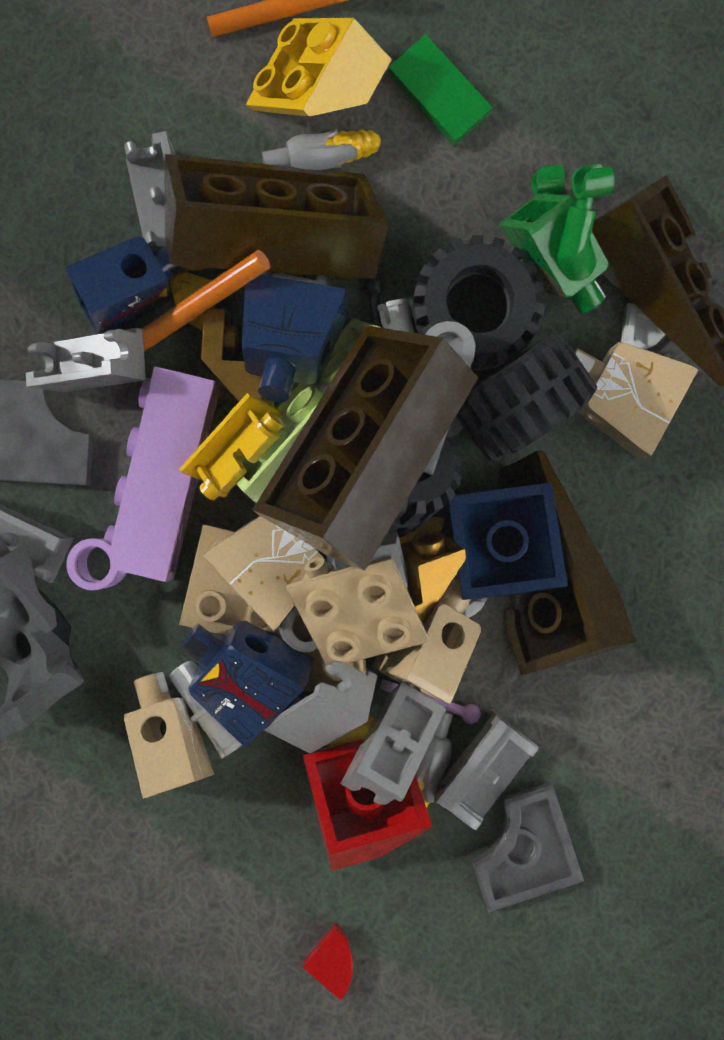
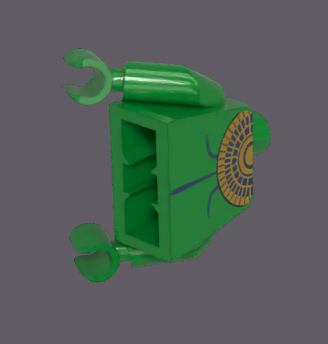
[498,164,614,314]

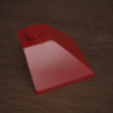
[303,739,432,871]

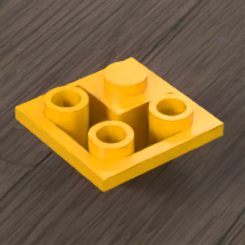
[245,18,392,117]

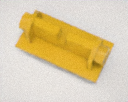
[179,393,284,501]

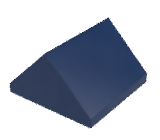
[448,482,568,600]

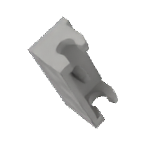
[124,131,176,253]
[25,328,146,392]
[0,503,74,583]
[263,661,377,753]
[341,682,447,805]
[435,712,539,830]

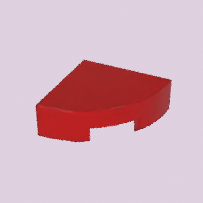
[302,923,353,1001]

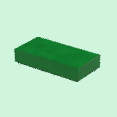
[388,34,493,147]

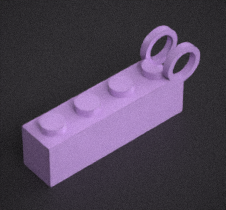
[66,366,221,590]

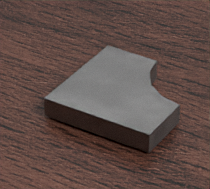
[0,379,93,486]
[471,782,584,913]

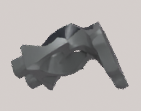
[0,538,84,740]

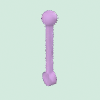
[379,679,481,724]

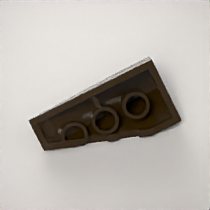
[592,175,724,387]
[500,450,636,676]

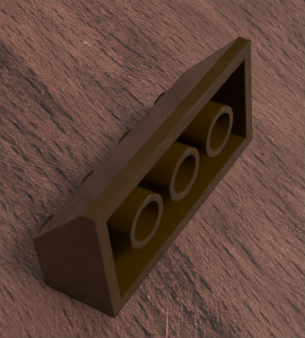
[164,154,389,281]
[252,325,478,571]

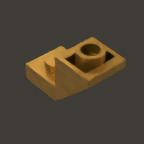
[201,308,275,407]
[400,531,466,623]

